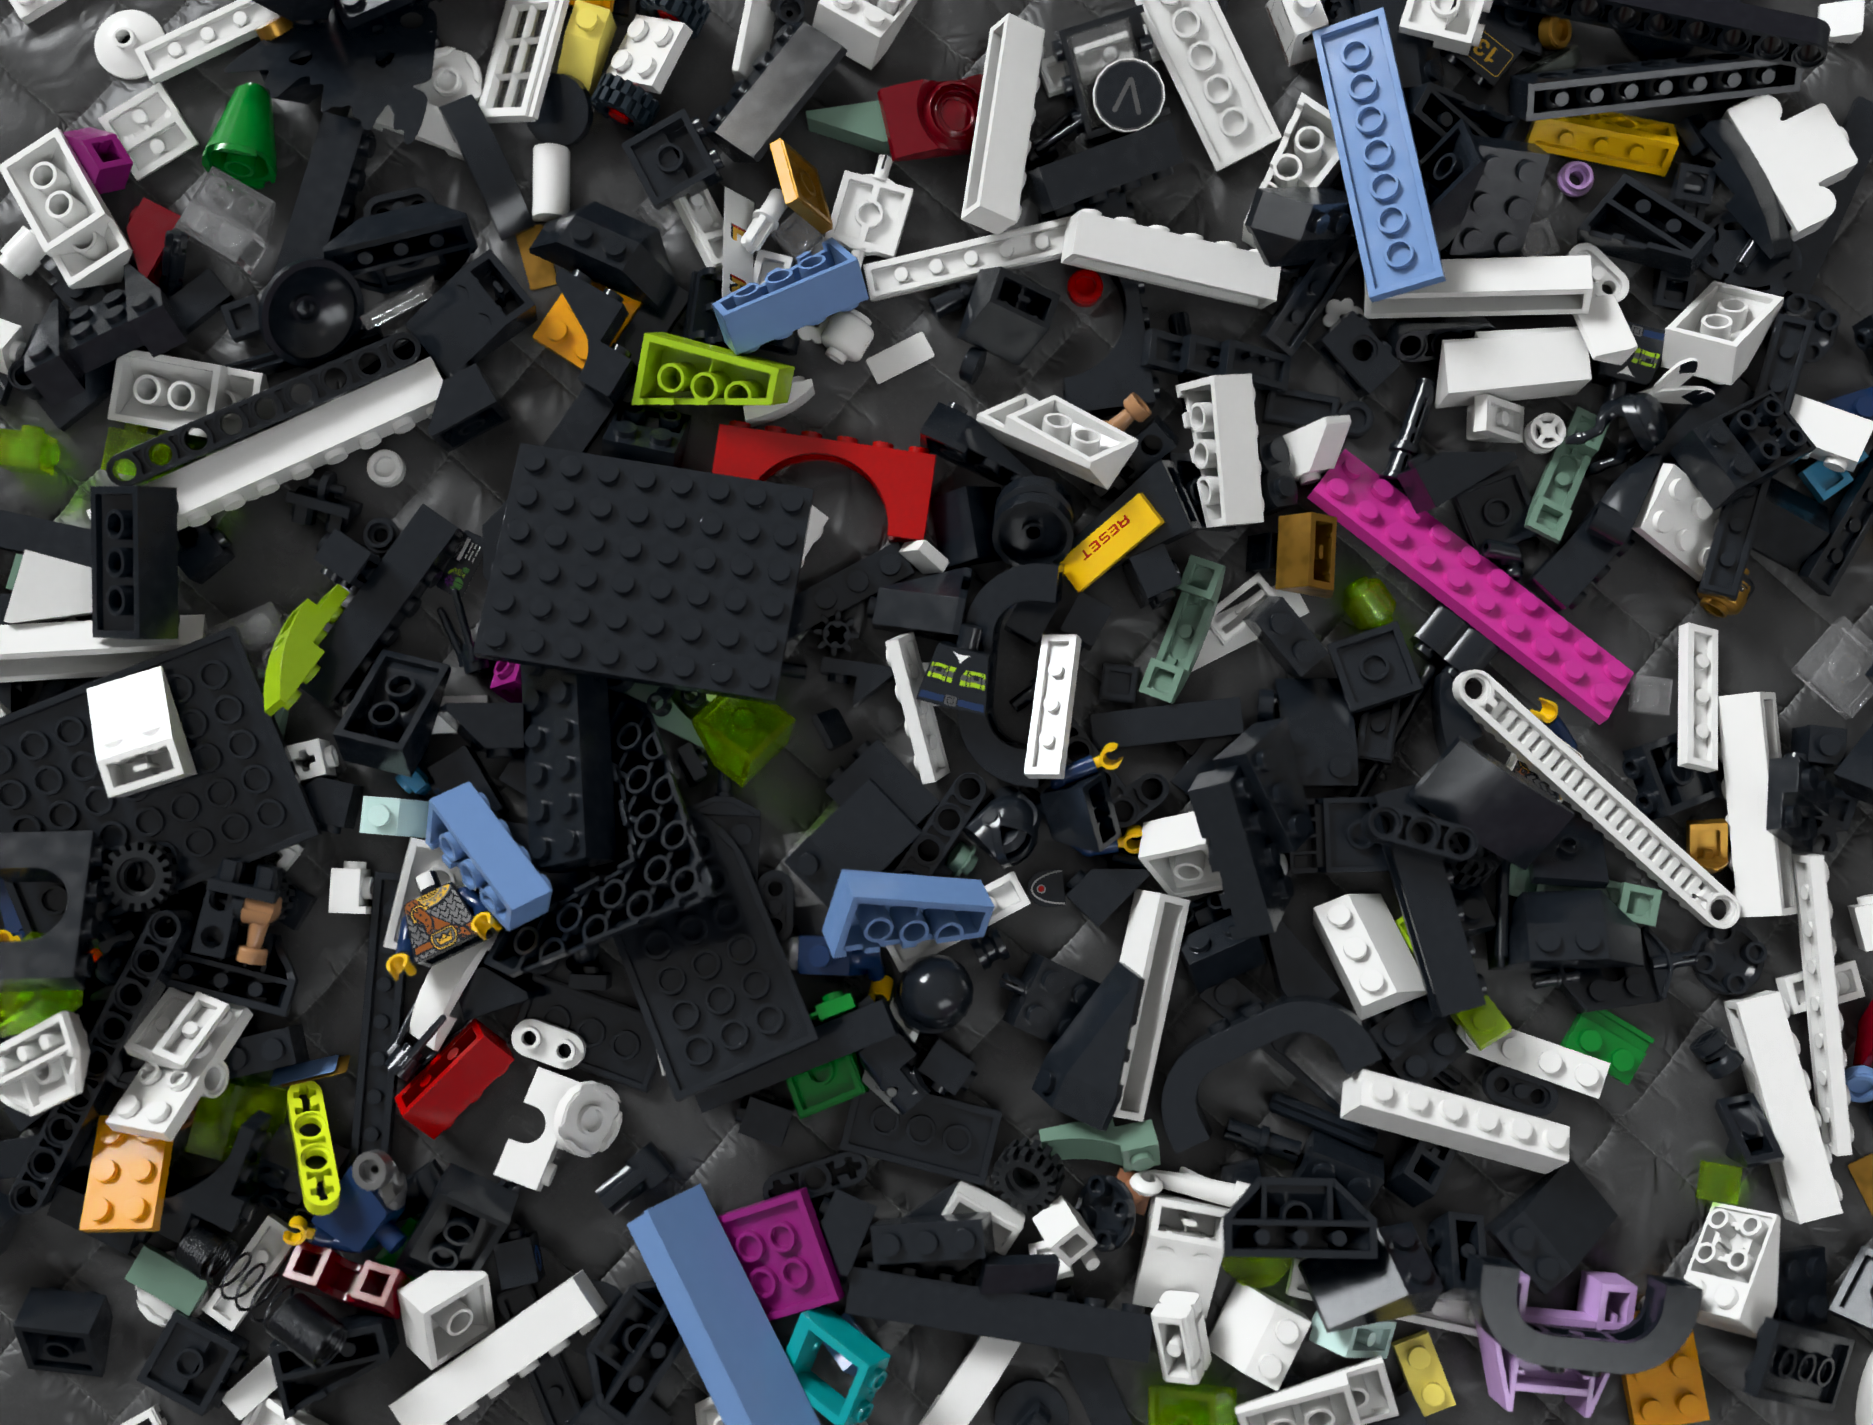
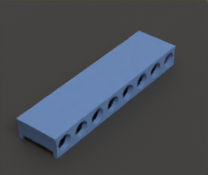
[627,1184,821,1425]

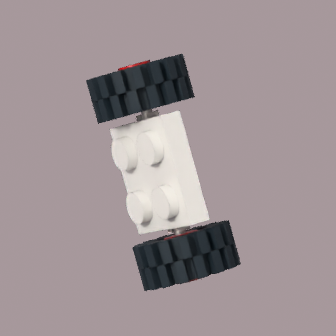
[590,0,711,134]

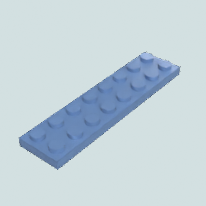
[1312,7,1446,303]

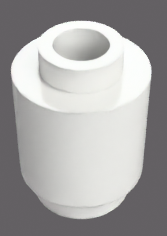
[0,225,46,280]

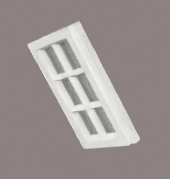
[478,0,570,123]

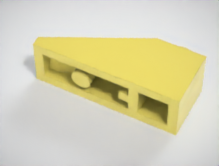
[557,0,617,96]

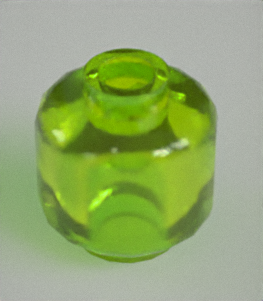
[1341,576,1397,631]

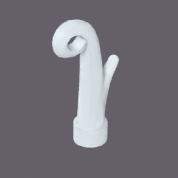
[1129,1166,1251,1208]

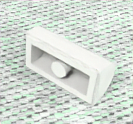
[532,143,571,222]

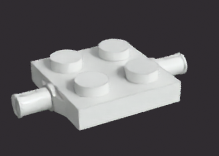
[825,154,914,268]

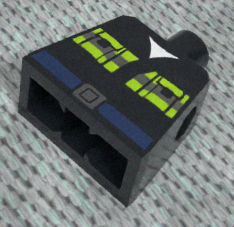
[1589,322,1665,404]
[916,623,996,717]

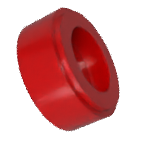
[1067,269,1103,308]

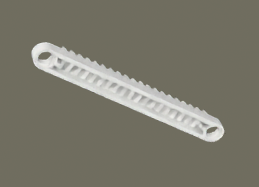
[1452,669,1741,929]

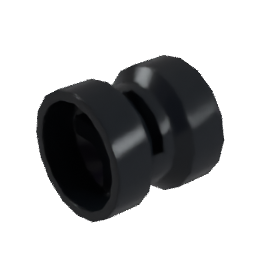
[1689,1027,1744,1080]

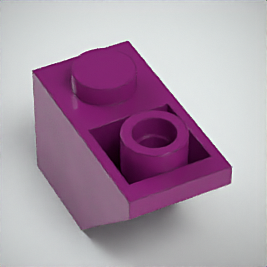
[63,127,133,194]

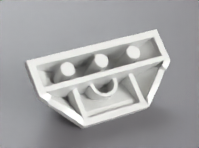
[0,1010,90,1117]

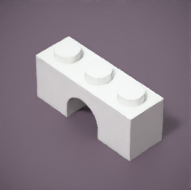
[494,1067,580,1192]

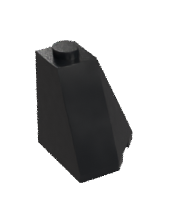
[867,567,972,643]

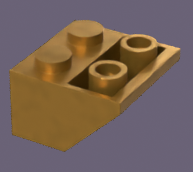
[1275,512,1337,598]

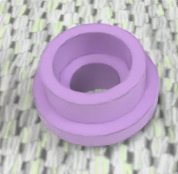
[1557,161,1594,197]

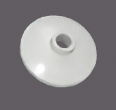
[94,10,165,80]

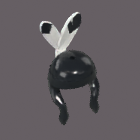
[1565,358,1715,475]

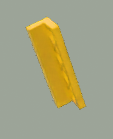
[1525,112,1679,177]

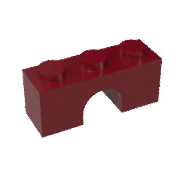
[282,1241,411,1320]

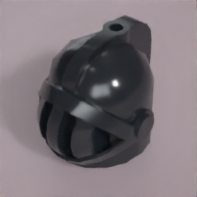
[963,786,1041,869]

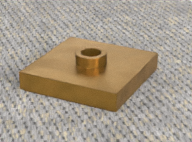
[769,139,833,234]

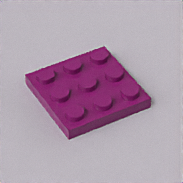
[717,1187,845,1321]

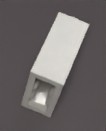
[4,550,92,624]

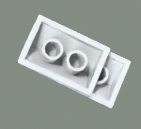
[0,127,133,289]
[1435,326,1592,409]
[107,350,276,443]
[976,393,1138,490]
[1235,1355,1399,1425]

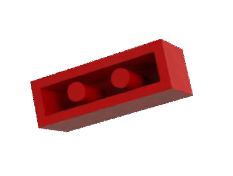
[395,1018,515,1140]

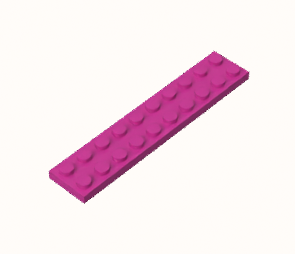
[1307,449,1634,725]

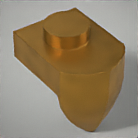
[1686,819,1729,874]

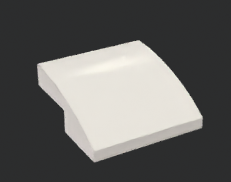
[98,82,199,181]
[124,987,230,1070]

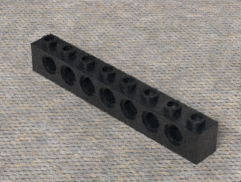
[1508,52,1803,121]

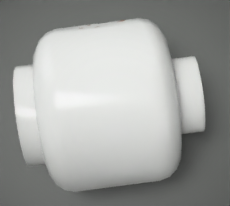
[821,309,874,365]

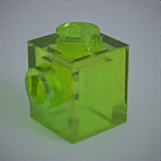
[0,425,60,475]

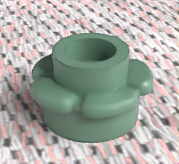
[945,842,978,877]

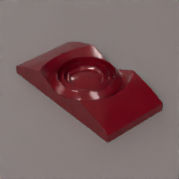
[877,74,983,162]

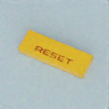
[1060,493,1165,592]

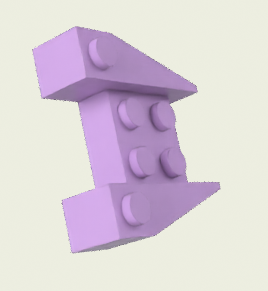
[1474,1270,1638,1418]

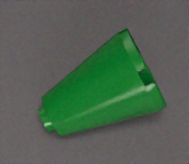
[202,82,278,189]

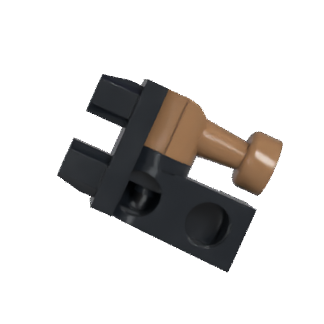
[1090,392,1179,499]
[190,857,287,965]

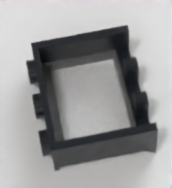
[1051,4,1171,140]

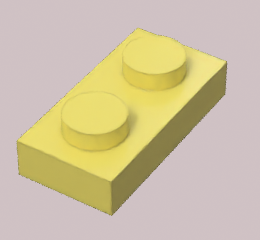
[1391,1330,1456,1417]

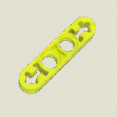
[287,1081,340,1216]

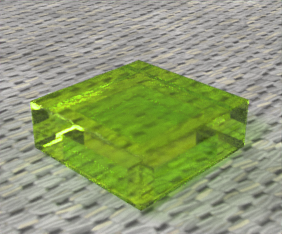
[1696,1160,1742,1205]

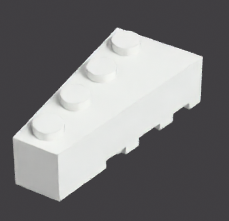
[1242,93,1342,249]
[1175,374,1265,528]

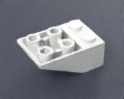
[812,0,918,70]
[87,666,197,798]
[1132,1193,1229,1318]
[1684,1202,1781,1338]

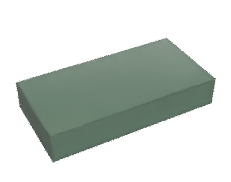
[125,1243,213,1316]

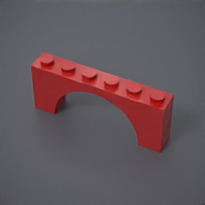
[712,420,936,544]

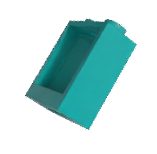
[785,1305,891,1425]

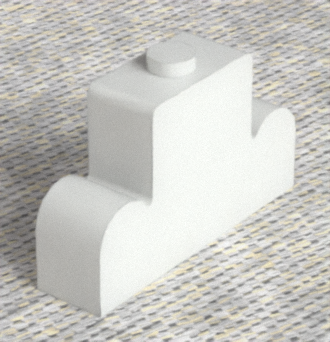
[1721,95,1858,242]

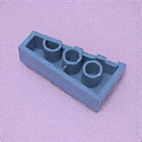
[712,237,869,355]
[425,781,553,931]
[822,869,995,959]

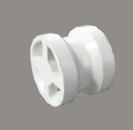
[1523,413,1566,455]

